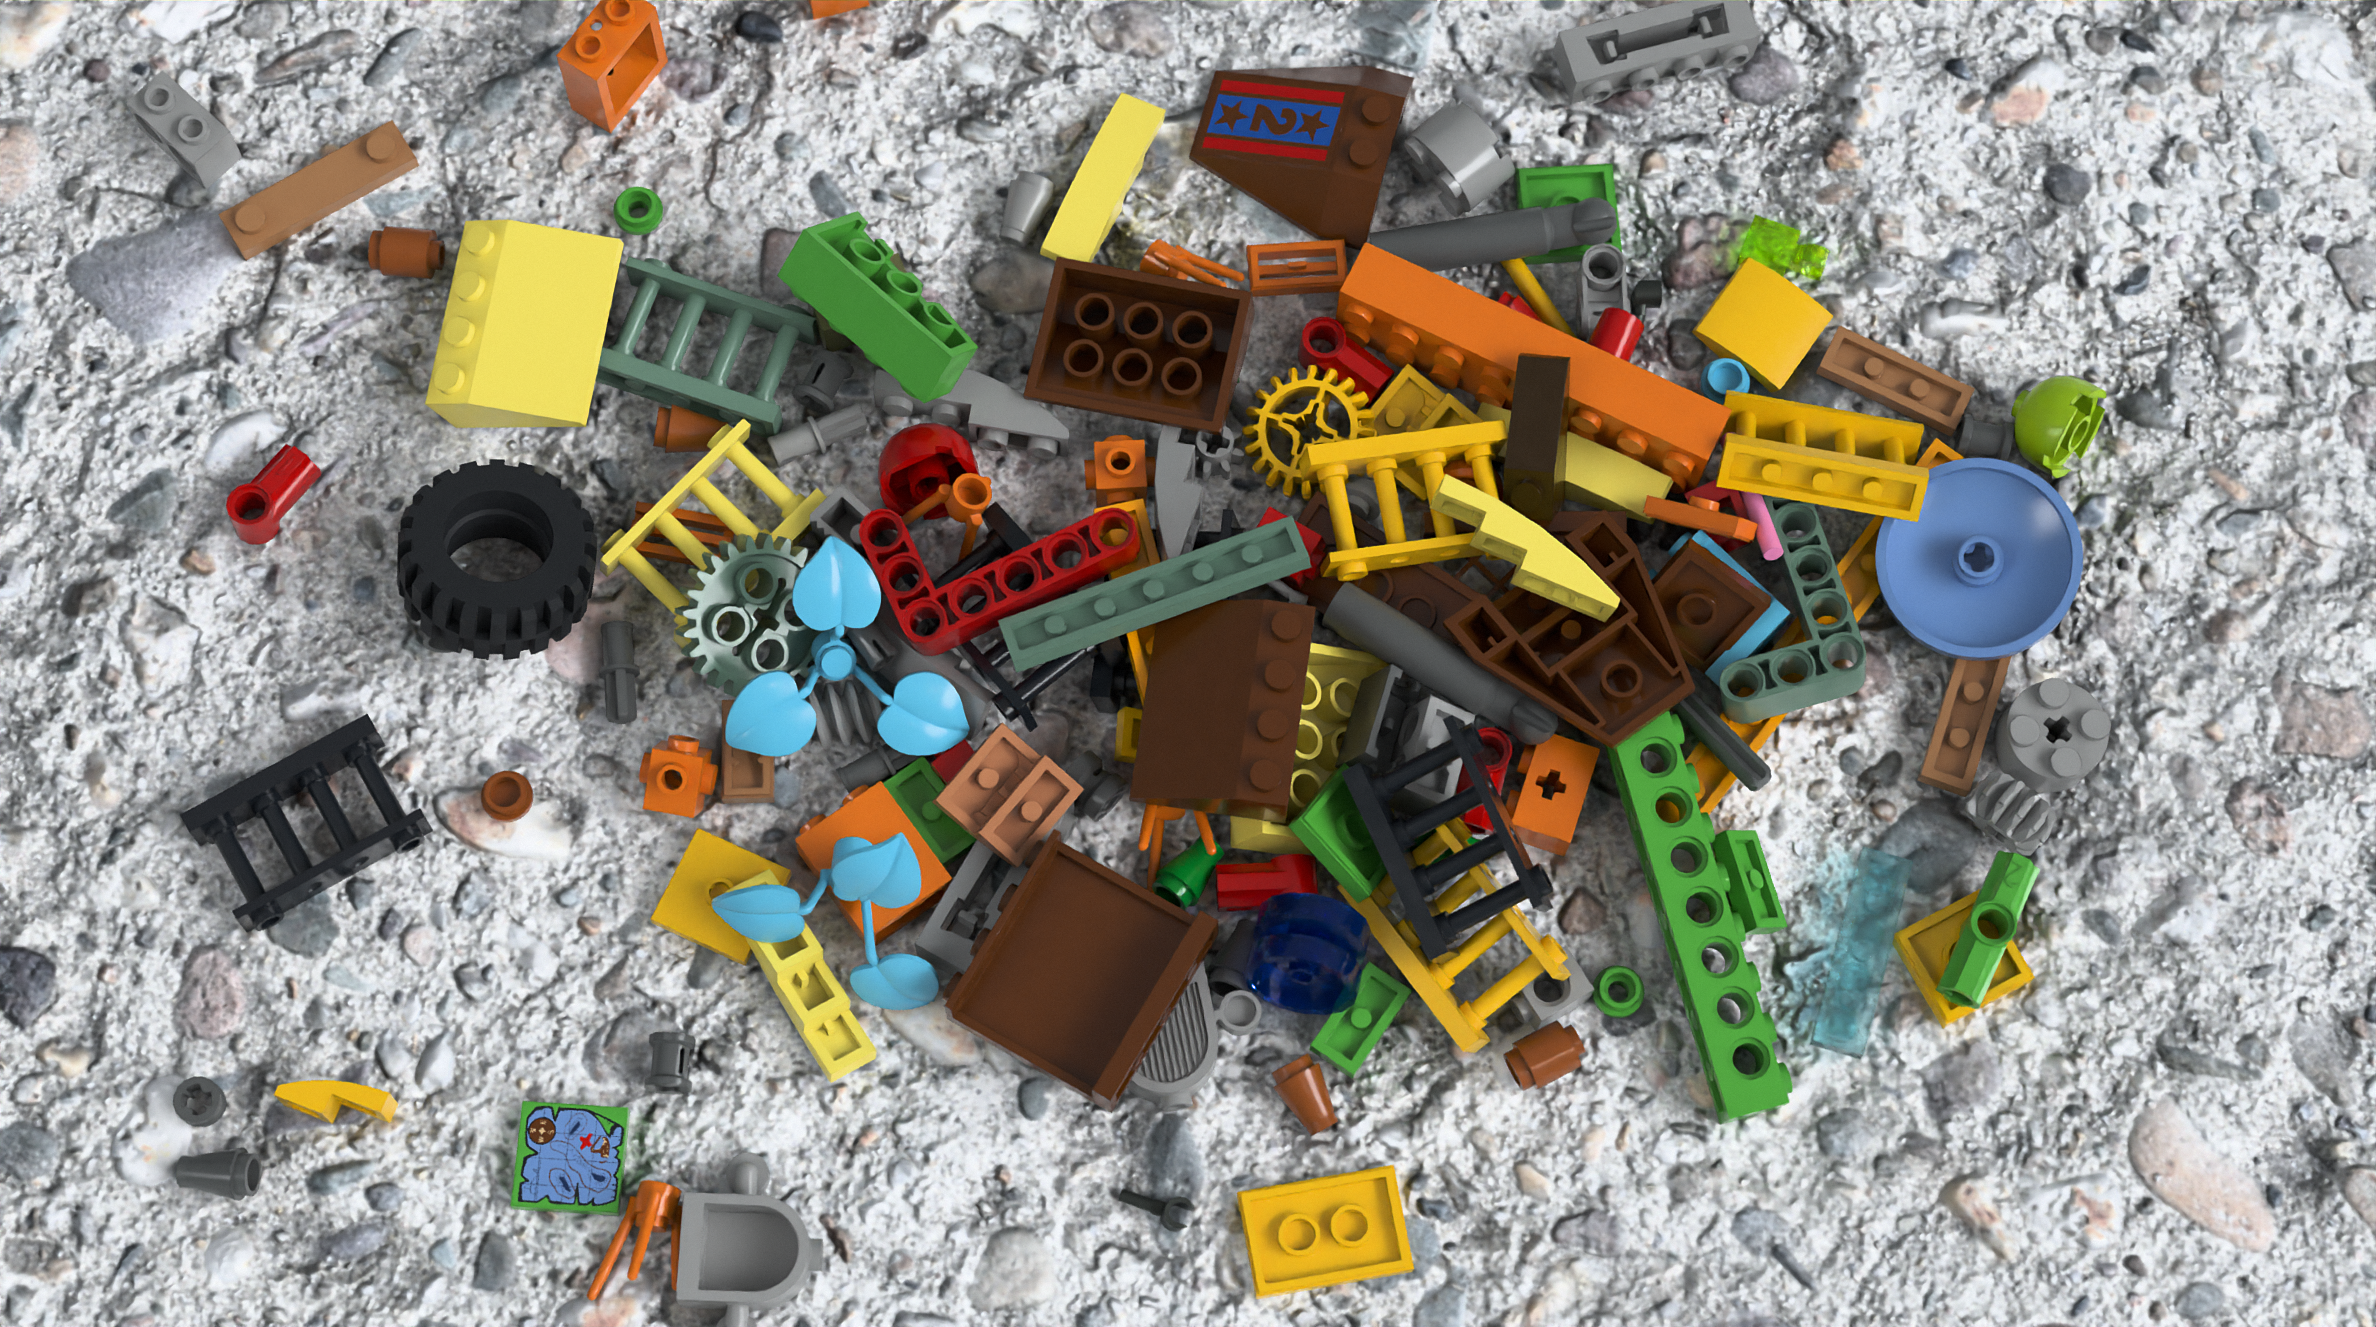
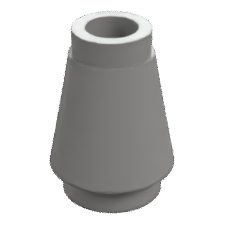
[999,171,1056,248]

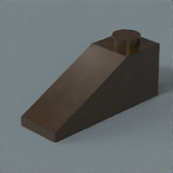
[1503,353,1571,521]

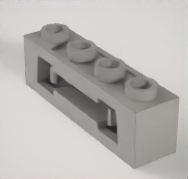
[1553,0,1761,104]
[915,802,1078,976]

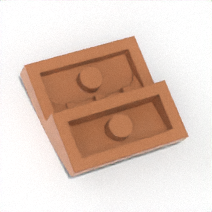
[932,722,1084,868]

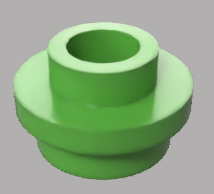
[613,186,663,235]
[1592,965,1645,1018]

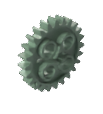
[674,532,824,697]

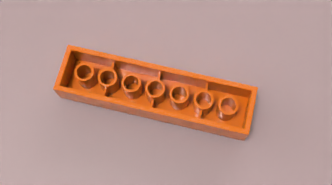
[1335,242,1732,494]

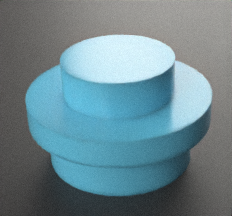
[1700,358,1750,405]

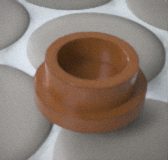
[481,771,534,822]

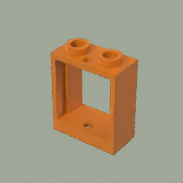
[556,0,668,134]

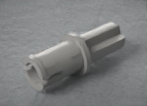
[766,404,868,468]

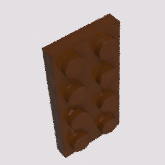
[1280,490,1481,645]

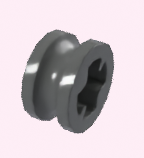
[173,1076,227,1127]

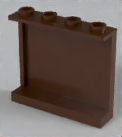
[942,829,1219,1113]

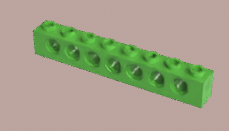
[1604,710,1793,1125]

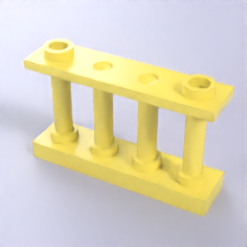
[600,418,827,649]

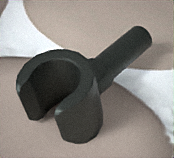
[1631,280,1662,348]
[1119,1188,1194,1232]

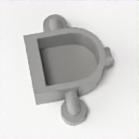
[1127,961,1262,1112]
[676,1152,823,1327]

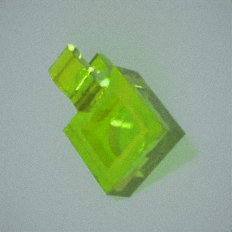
[1737,215,1830,280]

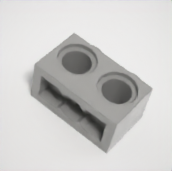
[126,70,242,190]
[1388,696,1475,817]

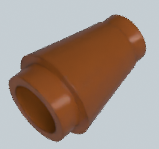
[653,404,728,453]
[1271,1053,1338,1136]

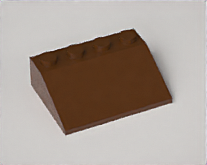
[1023,257,1255,436]
[1129,599,1316,823]

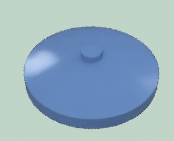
[1875,458,2083,661]

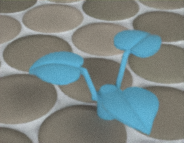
[725,536,970,756]
[711,832,939,1010]

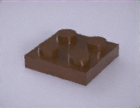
[1651,538,1771,675]

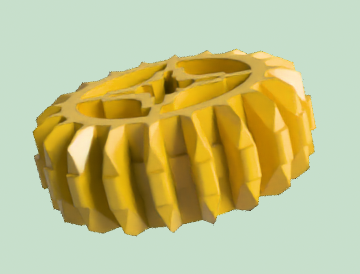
[1242,365,1378,501]

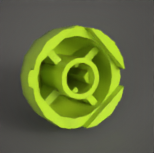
[2011,375,2107,479]

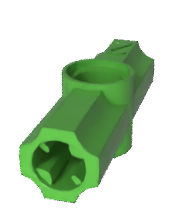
[1936,850,2040,1010]

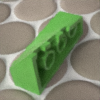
[777,211,978,404]

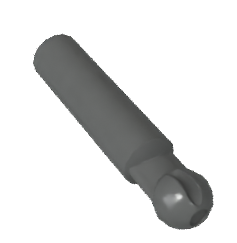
[1370,198,1617,272]
[1322,581,1559,745]

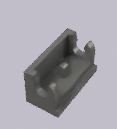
[1335,664,1421,774]

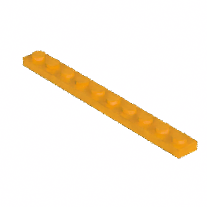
[1656,438,1965,823]

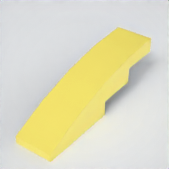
[1040,92,1166,263]
[1476,402,1673,525]
[1429,474,1620,622]
[724,869,876,1083]

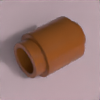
[368,226,445,279]
[1503,1020,1585,1091]

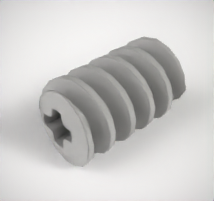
[801,677,884,752]

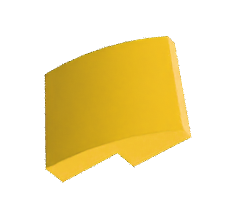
[1691,257,1833,393]
[1347,363,1484,502]

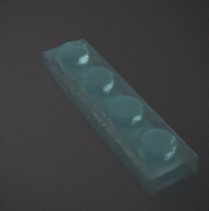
[1810,846,1913,1059]

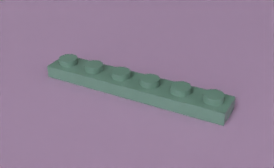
[998,515,1311,673]

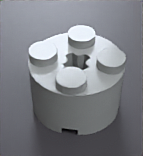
[1404,99,1515,217]
[1993,678,2111,793]

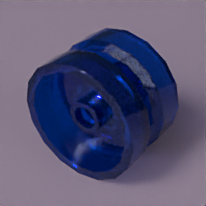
[1243,892,1371,1015]

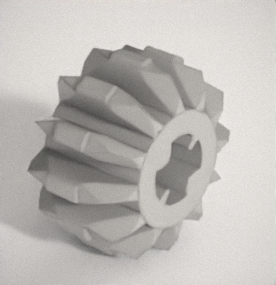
[1965,772,2057,856]

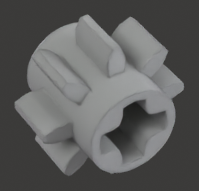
[1184,420,1245,482]

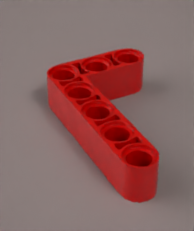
[859,507,1141,656]

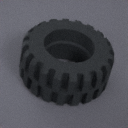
[397,459,597,660]

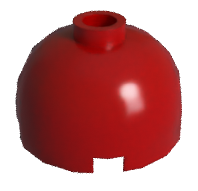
[878,423,980,520]

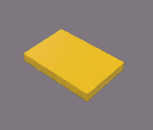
[1237,1165,1414,1300]

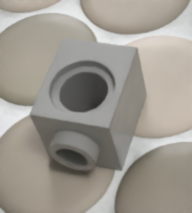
[1508,945,1594,1031]

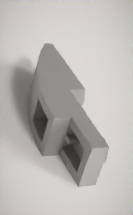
[873,368,1069,460]

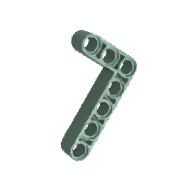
[1719,495,1866,724]

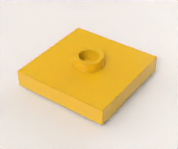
[651,828,792,966]

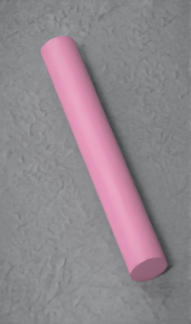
[1719,432,1784,560]

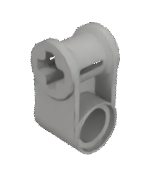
[1576,243,1631,342]

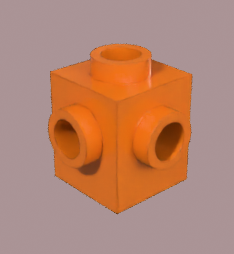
[1084,435,1156,508]
[639,735,718,818]

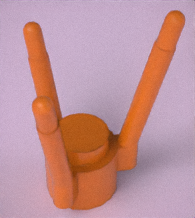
[1139,239,1245,287]
[901,473,992,562]
[1138,804,1217,893]
[587,1180,682,1300]

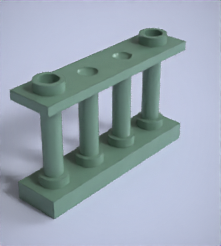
[595,256,819,438]

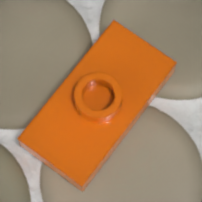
[1643,495,1758,543]

